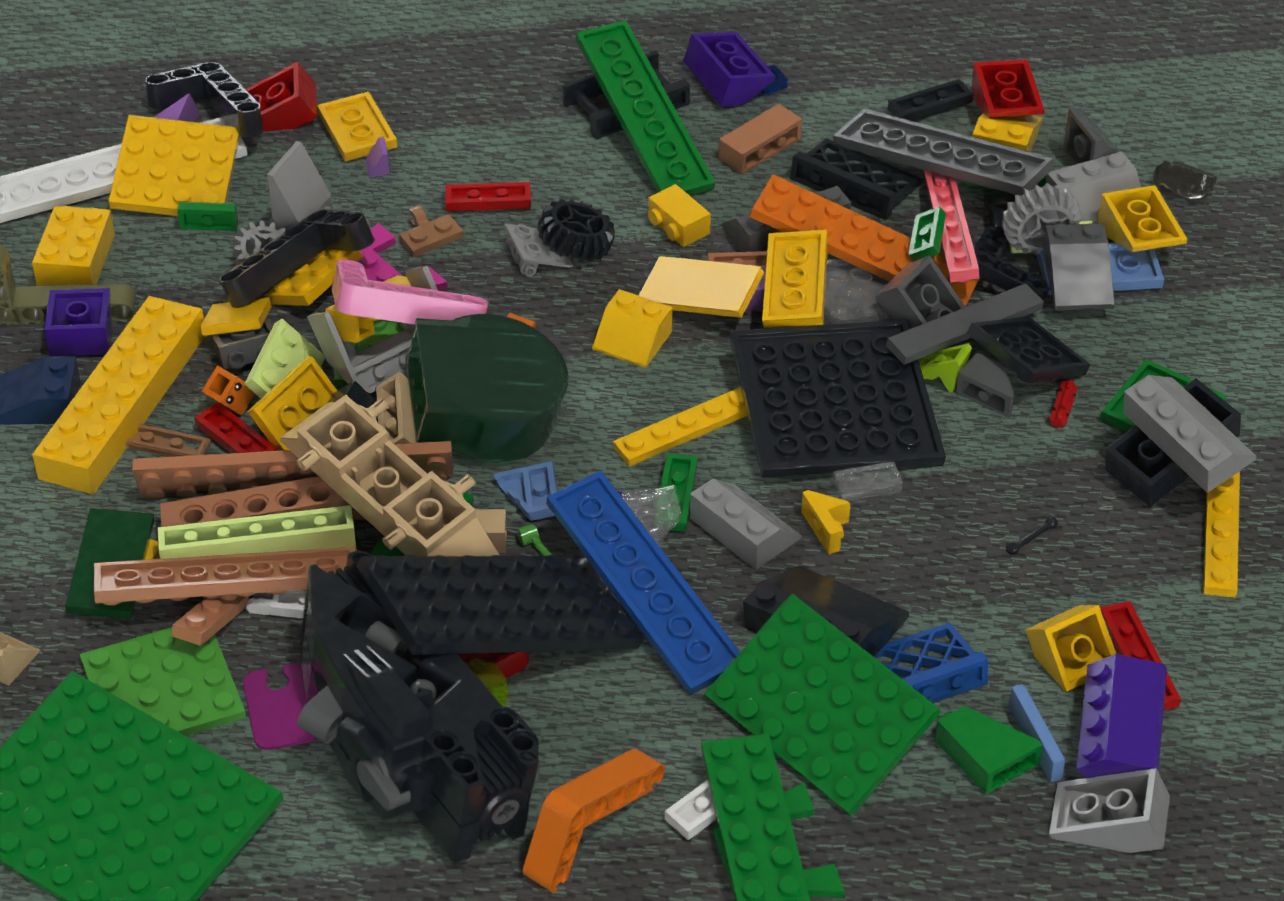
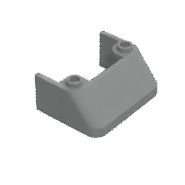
[307,265,458,393]

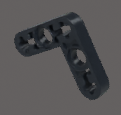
[974,226,1049,300]

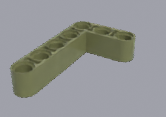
[0,244,136,325]

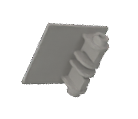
[504,223,573,277]

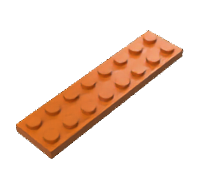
[749,174,979,307]

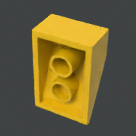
[972,113,1043,152]
[1097,185,1188,252]

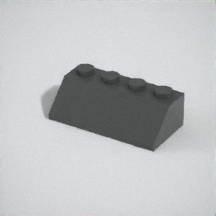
[722,186,851,252]

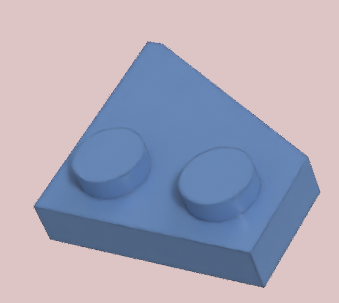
[494,461,558,521]

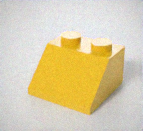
[592,289,672,368]
[1025,605,1116,692]

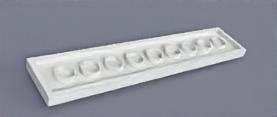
[0,117,247,223]

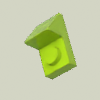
[918,343,972,393]

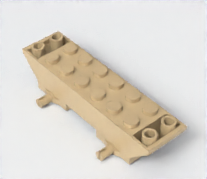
[280,395,499,556]

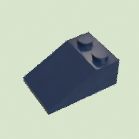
[0,356,80,425]

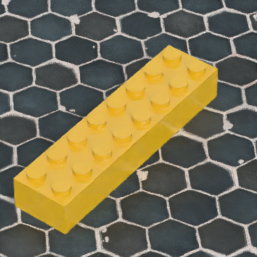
[32,296,205,495]

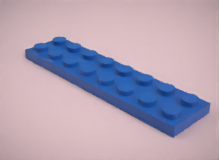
[546,470,740,695]

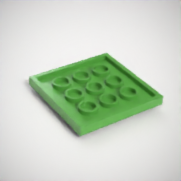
[79,627,246,736]

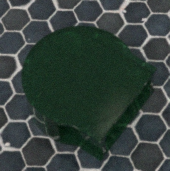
[405,314,569,463]

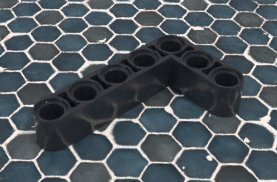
[145,62,263,138]
[219,209,375,308]

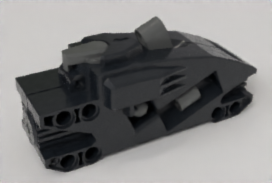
[297,550,539,863]

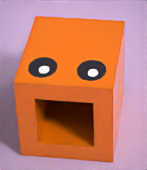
[201,365,255,416]

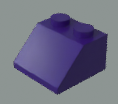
[44,288,112,357]

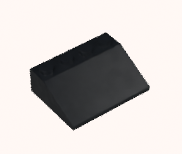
[743,565,909,657]

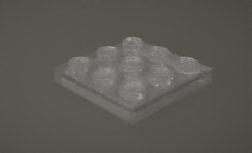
[824,259,891,324]

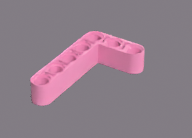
[332,260,488,333]

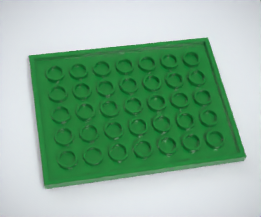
[0,671,284,901]

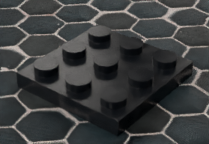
[967,316,1091,383]

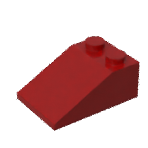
[971,59,1045,118]
[245,62,317,132]

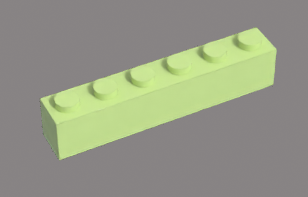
[158,505,357,559]

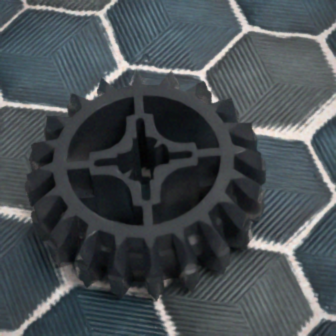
[537,199,615,262]

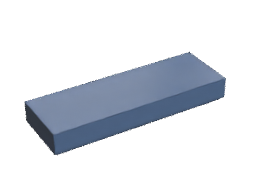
[1009,684,1065,783]

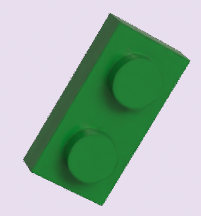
[177,202,239,231]
[908,206,946,262]

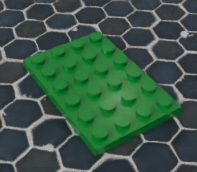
[704,593,942,816]

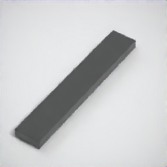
[886,283,1044,365]

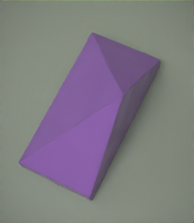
[153,93,200,122]

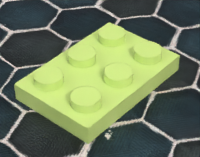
[244,319,325,398]

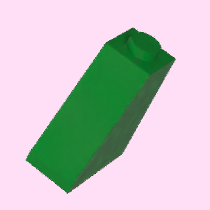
[935,706,1043,794]

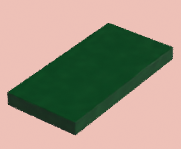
[65,508,154,619]

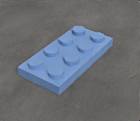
[1037,243,1164,295]

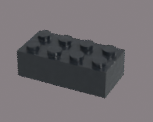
[1106,378,1241,507]

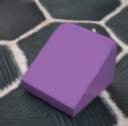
[365,137,390,177]

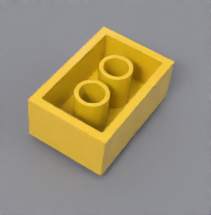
[32,206,115,286]

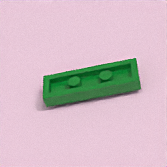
[655,453,698,532]

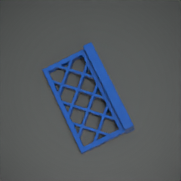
[874,622,988,703]

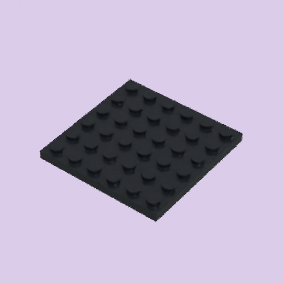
[730,320,946,478]

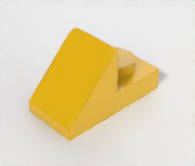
[801,490,850,554]

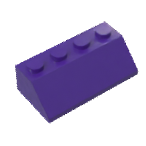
[1076,654,1167,778]

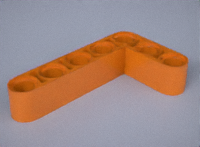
[523,748,665,893]

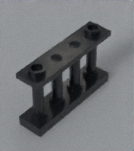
[563,50,690,140]

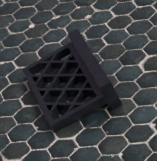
[790,138,922,221]

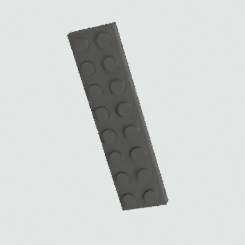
[833,109,1054,196]

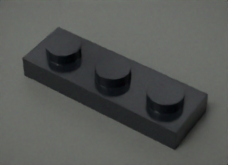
[888,78,973,121]

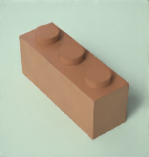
[719,104,802,175]

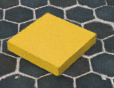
[200,297,272,336]

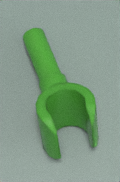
[518,525,552,556]

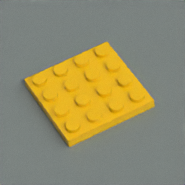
[108,115,240,216]

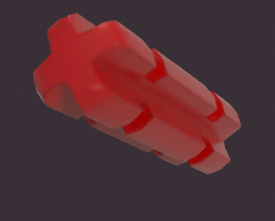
[1048,379,1078,428]

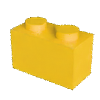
[647,184,711,247]

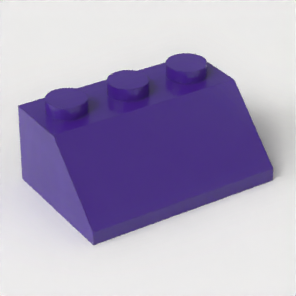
[683,32,776,107]

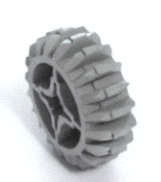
[1002,183,1081,256]

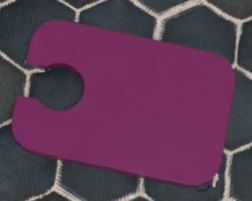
[243,663,318,750]

